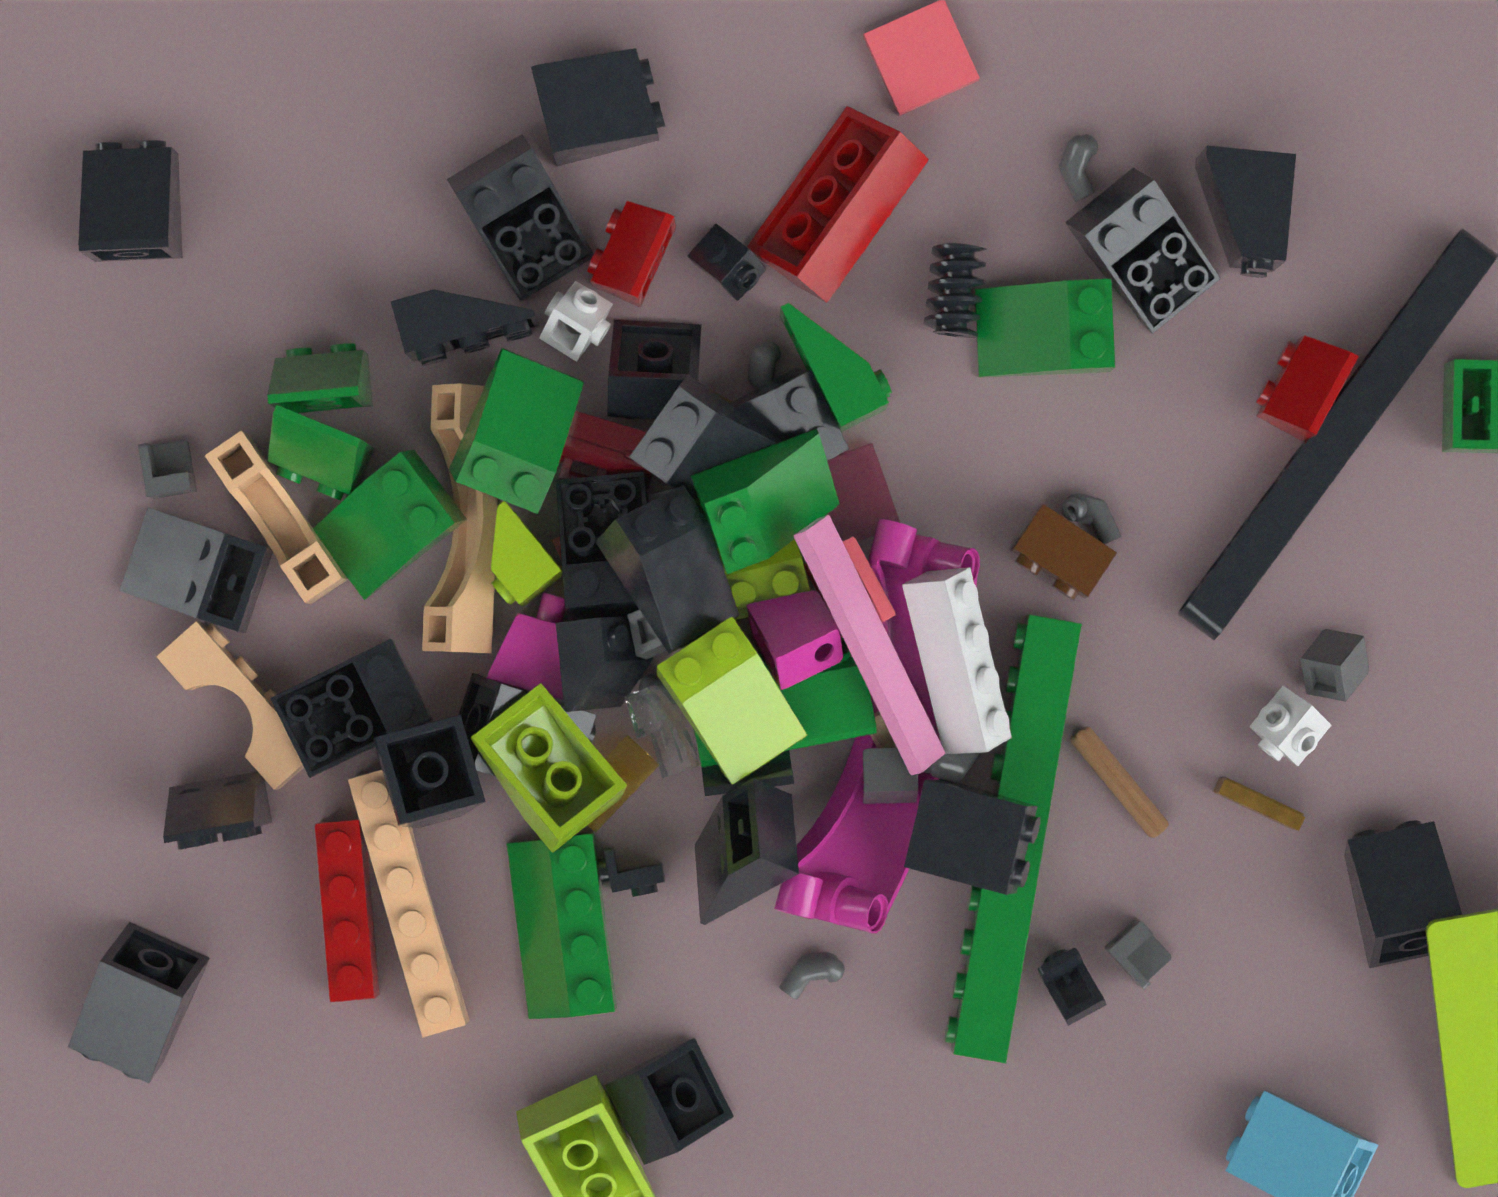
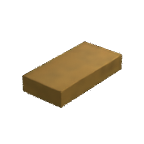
[1213,777,1305,831]

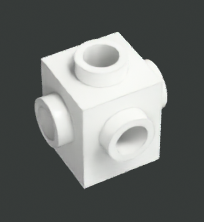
[539,281,613,362]
[1249,686,1332,766]

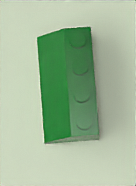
[693,637,877,768]
[506,832,617,1019]

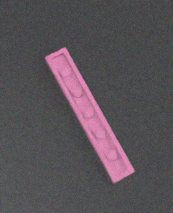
[793,515,945,776]

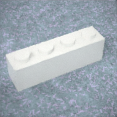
[902,567,1012,754]

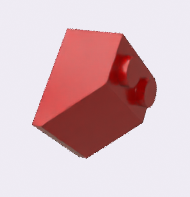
[587,201,676,307]
[1255,335,1359,441]

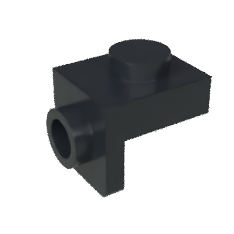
[687,223,766,301]
[597,846,666,897]
[1038,948,1107,1026]

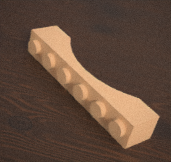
[422,383,498,654]
[348,770,470,1038]

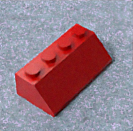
[747,106,929,303]

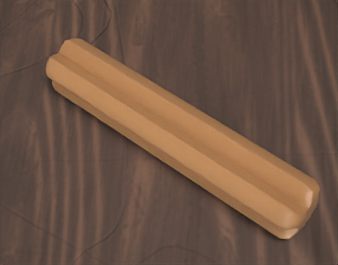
[1071,726,1169,838]

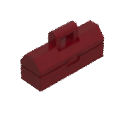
[558,411,653,489]

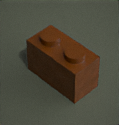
[1011,504,1117,600]

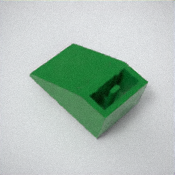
[1442,359,1498,454]

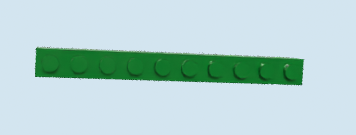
[945,614,1082,1064]

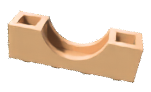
[205,430,348,604]
[156,621,304,790]

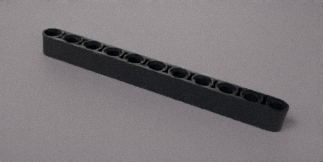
[1178,228,1498,641]

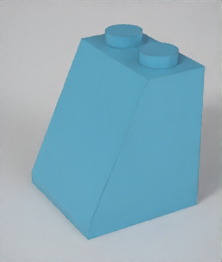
[1225,1091,1378,1197]

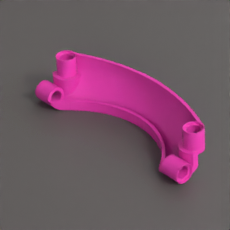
[774,519,980,934]

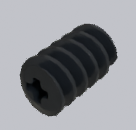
[924,243,987,338]

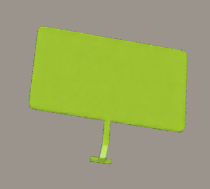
[1426,909,1498,1188]

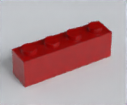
[315,819,380,1002]

